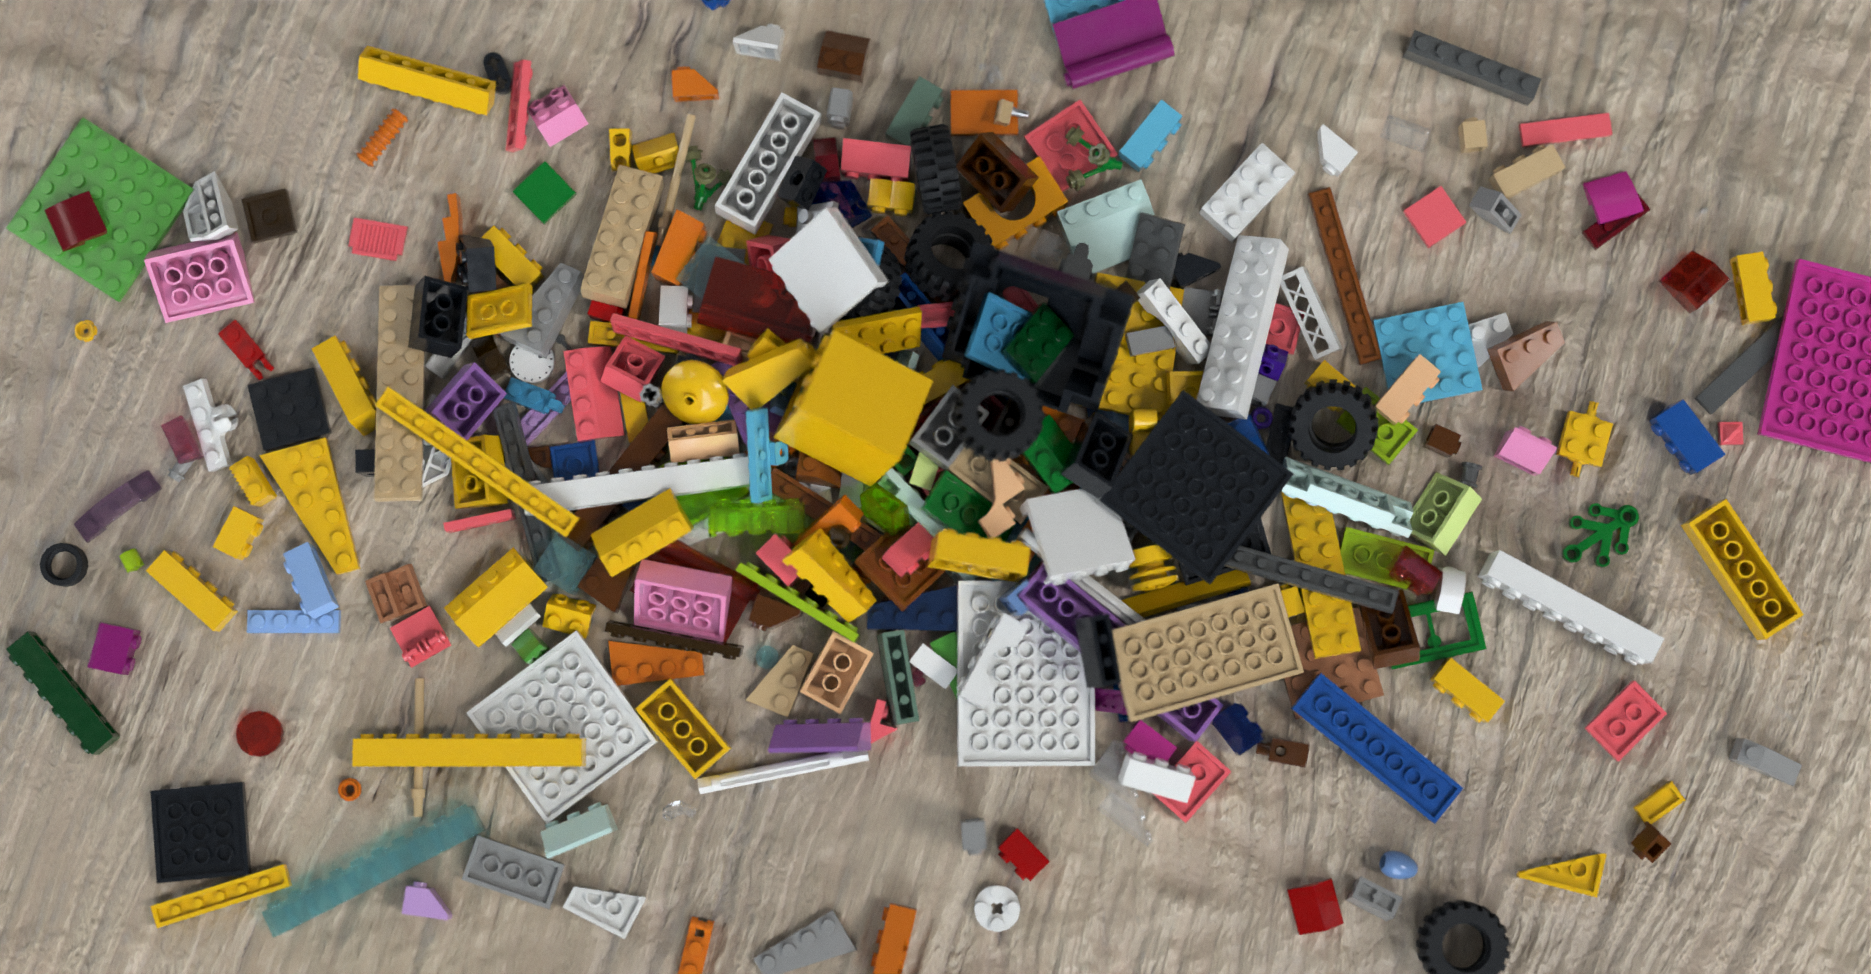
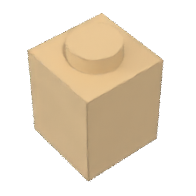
[1458,117,1488,153]

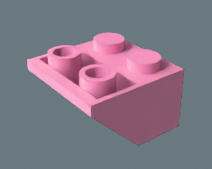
[527,85,588,147]
[1494,426,1557,476]

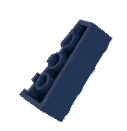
[867,585,957,632]

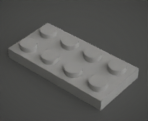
[462,835,565,909]

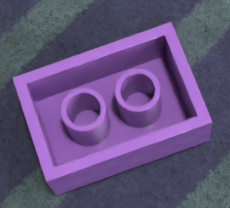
[425,362,507,440]

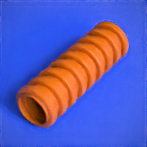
[356,108,409,167]

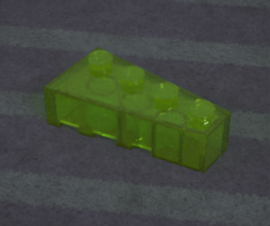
[708,498,806,537]

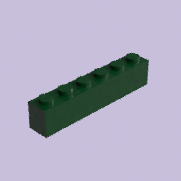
[6,631,121,755]

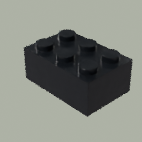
[408,276,468,358]
[1061,411,1133,499]

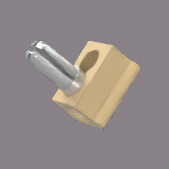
[994,99,1029,127]

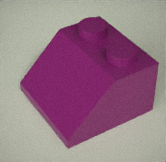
[87,622,142,675]

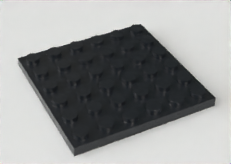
[1099,390,1294,584]

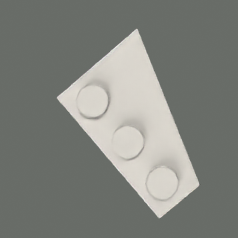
[563,887,646,939]

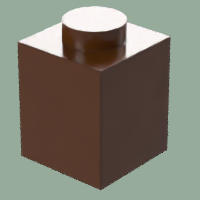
[1423,424,1462,458]

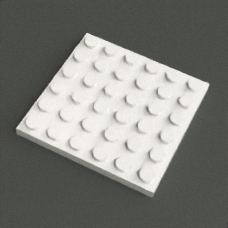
[466,630,659,824]

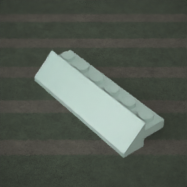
[1281,457,1414,538]
[870,468,979,584]

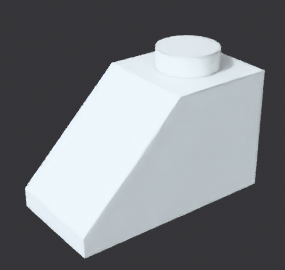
[1317,124,1358,177]

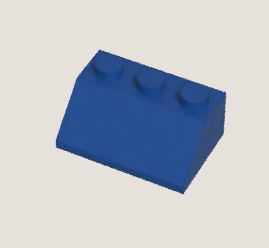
[1649,399,1726,475]

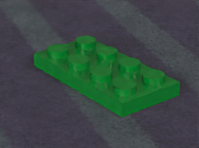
[920,470,1017,542]

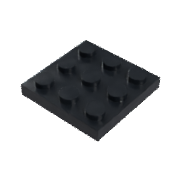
[247,368,332,451]

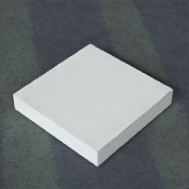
[495,603,541,647]

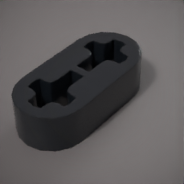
[483,52,512,95]

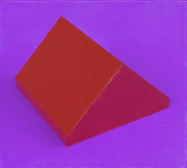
[1287,878,1344,935]

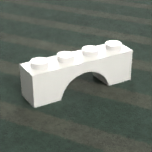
[1136,278,1211,365]
[956,613,1028,708]

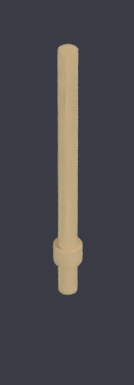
[655,114,696,247]
[411,678,425,817]

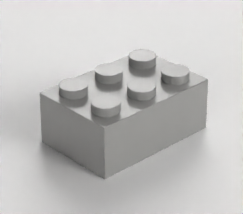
[909,385,989,470]

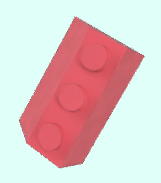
[841,138,912,182]

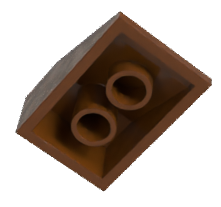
[1359,589,1420,669]

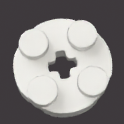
[974,885,1020,932]

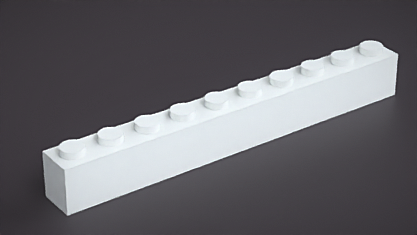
[524,453,750,516]

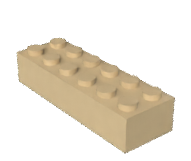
[580,165,664,309]

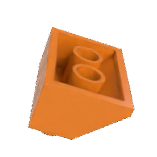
[651,209,708,286]

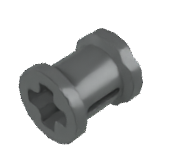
[1458,462,1482,489]

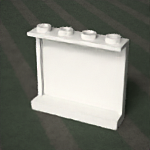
[769,207,888,333]
[1020,488,1135,585]

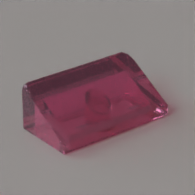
[161,415,204,464]

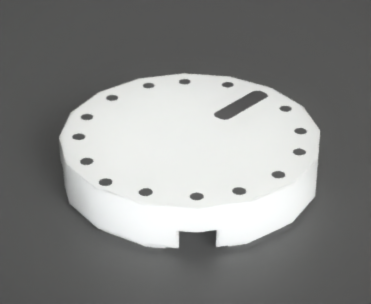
[509,345,555,384]

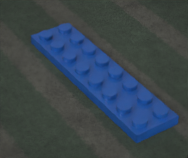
[1291,672,1463,824]

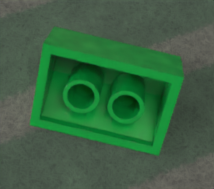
[1022,414,1073,494]

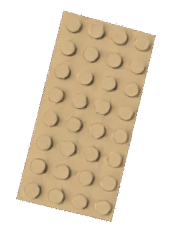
[1112,584,1304,722]

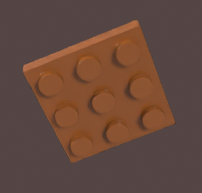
[854,518,947,612]

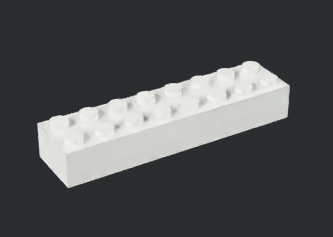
[1197,235,1289,420]
[1478,550,1665,666]

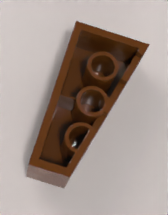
[577,556,637,614]

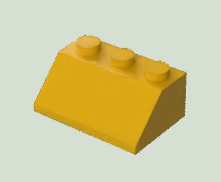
[451,435,508,509]

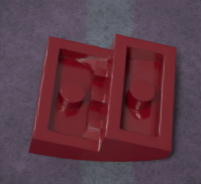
[44,191,107,252]

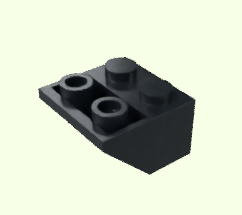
[456,235,496,292]

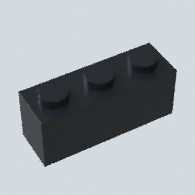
[1075,613,1122,688]

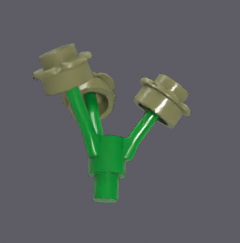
[1065,126,1123,191]
[685,146,732,211]

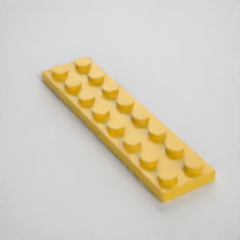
[1280,491,1361,659]

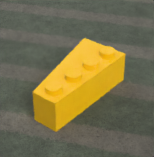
[311,335,376,436]
[782,528,877,623]

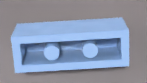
[283,542,339,619]

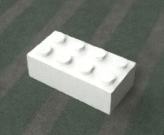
[1199,143,1296,243]

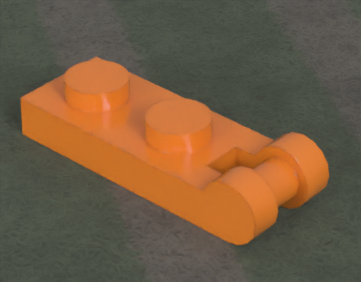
[678,916,715,974]

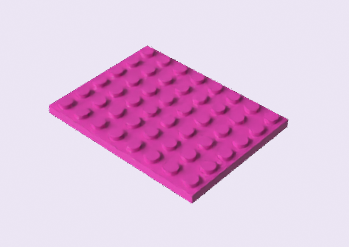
[1757,259,1871,463]

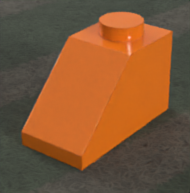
[671,66,720,102]

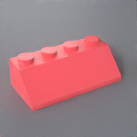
[563,346,625,442]

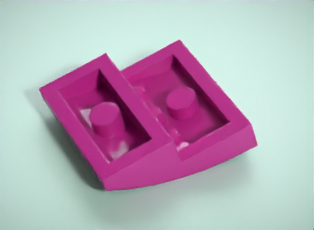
[1582,171,1644,225]

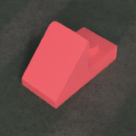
[870,697,897,743]

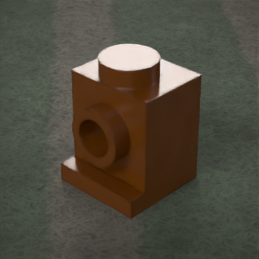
[1631,821,1672,864]

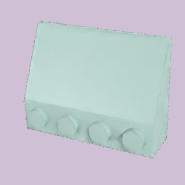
[1056,179,1155,274]

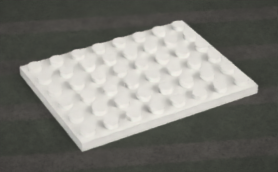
[957,581,1095,766]

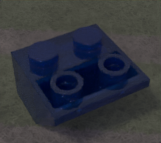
[812,180,872,228]
[1211,702,1264,756]

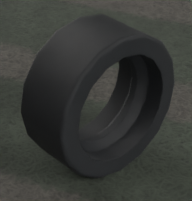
[40,543,88,587]

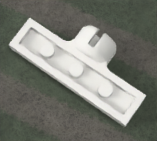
[183,378,239,472]

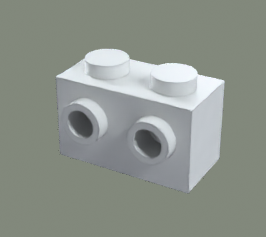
[659,286,693,334]

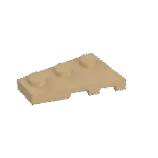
[746,645,814,717]

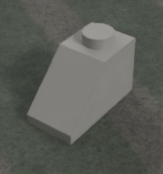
[1469,187,1521,234]

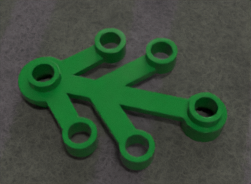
[1562,503,1639,568]

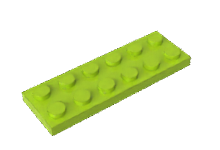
[736,561,860,643]

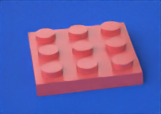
[1024,100,1118,192]

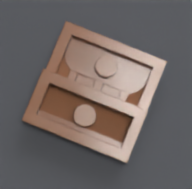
[365,564,427,624]

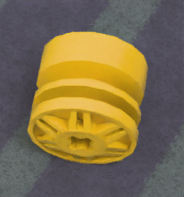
[1129,545,1179,592]

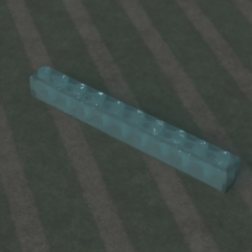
[261,804,486,938]

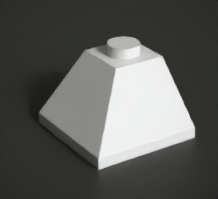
[733,24,785,61]

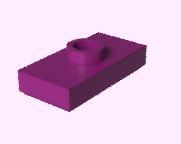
[1095,688,1128,715]

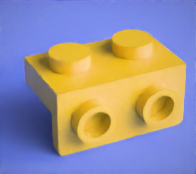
[542,593,596,639]

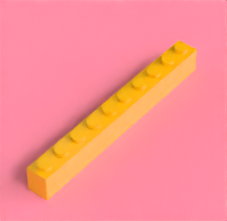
[352,734,586,767]

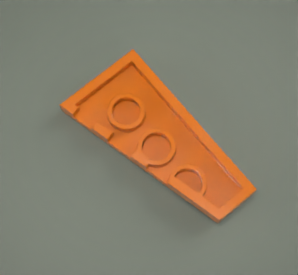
[608,641,705,686]

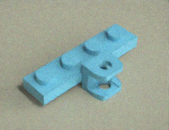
[746,408,788,503]

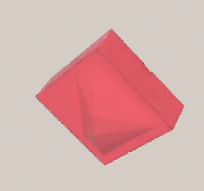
[1717,422,1744,445]

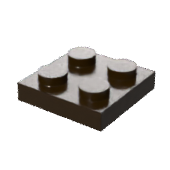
[241,188,298,244]

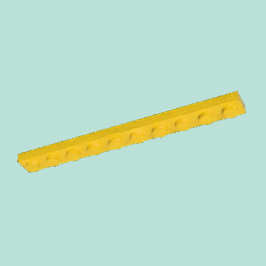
[375,387,580,537]

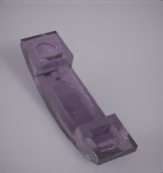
[74,470,162,543]

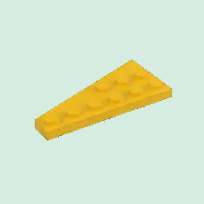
[259,438,361,575]

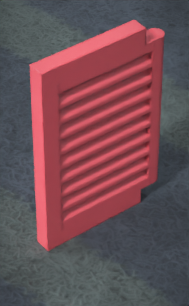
[348,218,408,261]

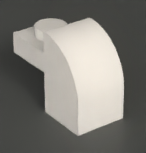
[1434,567,1466,614]

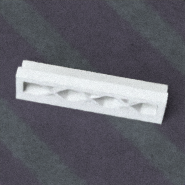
[1281,266,1343,360]

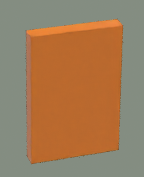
[951,90,1018,136]

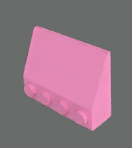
[144,232,254,323]
[634,559,732,642]

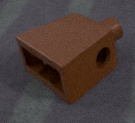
[1256,738,1310,768]

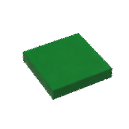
[512,161,577,225]

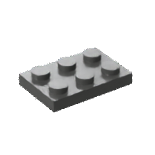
[1126,212,1185,290]

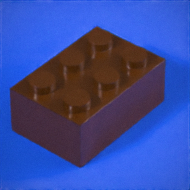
[956,132,1039,213]

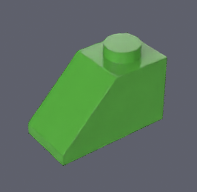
[511,628,550,664]

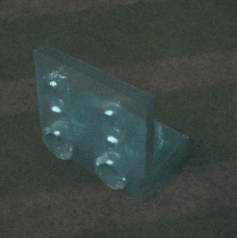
[533,532,598,596]

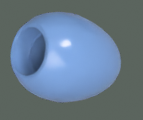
[1379,851,1418,879]

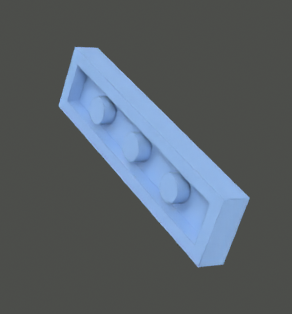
[247,610,341,633]

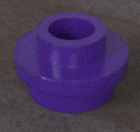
[1250,407,1273,429]

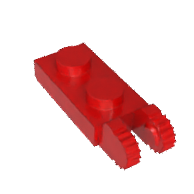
[218,320,275,381]

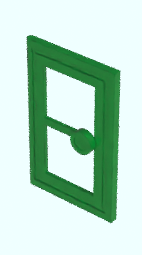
[1391,591,1487,670]

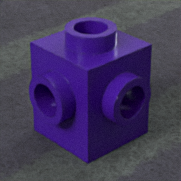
[1258,344,1289,381]

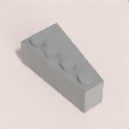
[500,263,584,359]

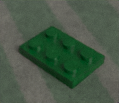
[1001,302,1075,384]

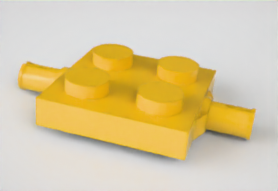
[1556,401,1613,477]

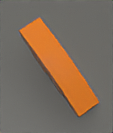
[437,193,463,283]

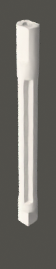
[1017,528,1146,626]
[697,751,869,794]

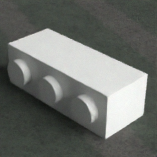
[1118,752,1196,803]

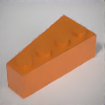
[870,902,917,974]

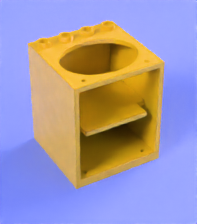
[773,330,933,487]

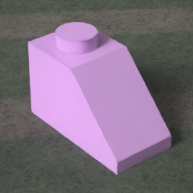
[402,881,452,920]

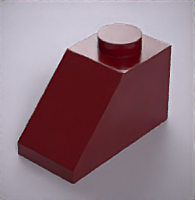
[813,137,841,184]

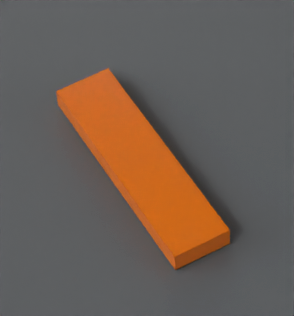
[628,230,658,320]

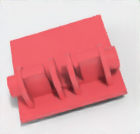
[390,606,451,668]

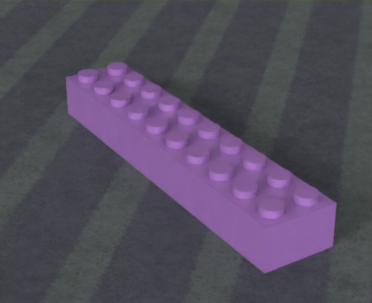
[1016,561,1224,742]

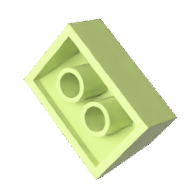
[1410,472,1482,556]

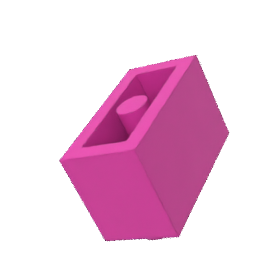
[1122,720,1177,761]

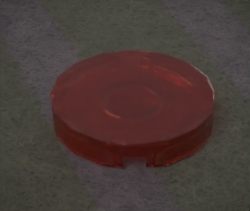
[236,711,284,757]

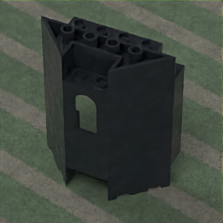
[942,242,1135,414]

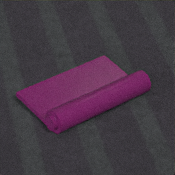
[1052,0,1175,90]

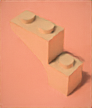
[977,459,1025,537]

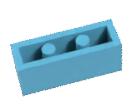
[1118,99,1182,172]

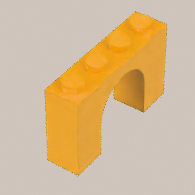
[963,156,1068,250]

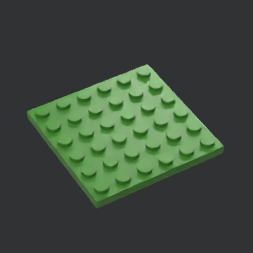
[6,117,194,302]

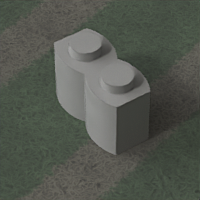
[826,87,853,129]

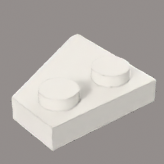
[1469,312,1513,368]

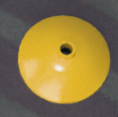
[661,360,729,424]

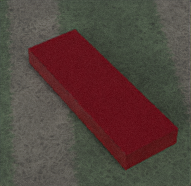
[1582,192,1651,250]

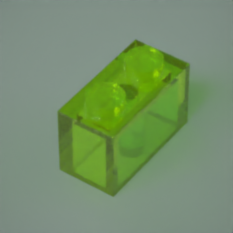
[860,483,910,536]

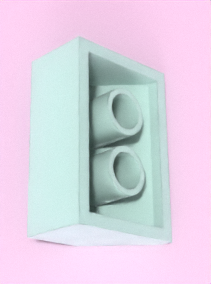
[541,802,618,859]

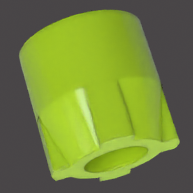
[119,548,144,573]

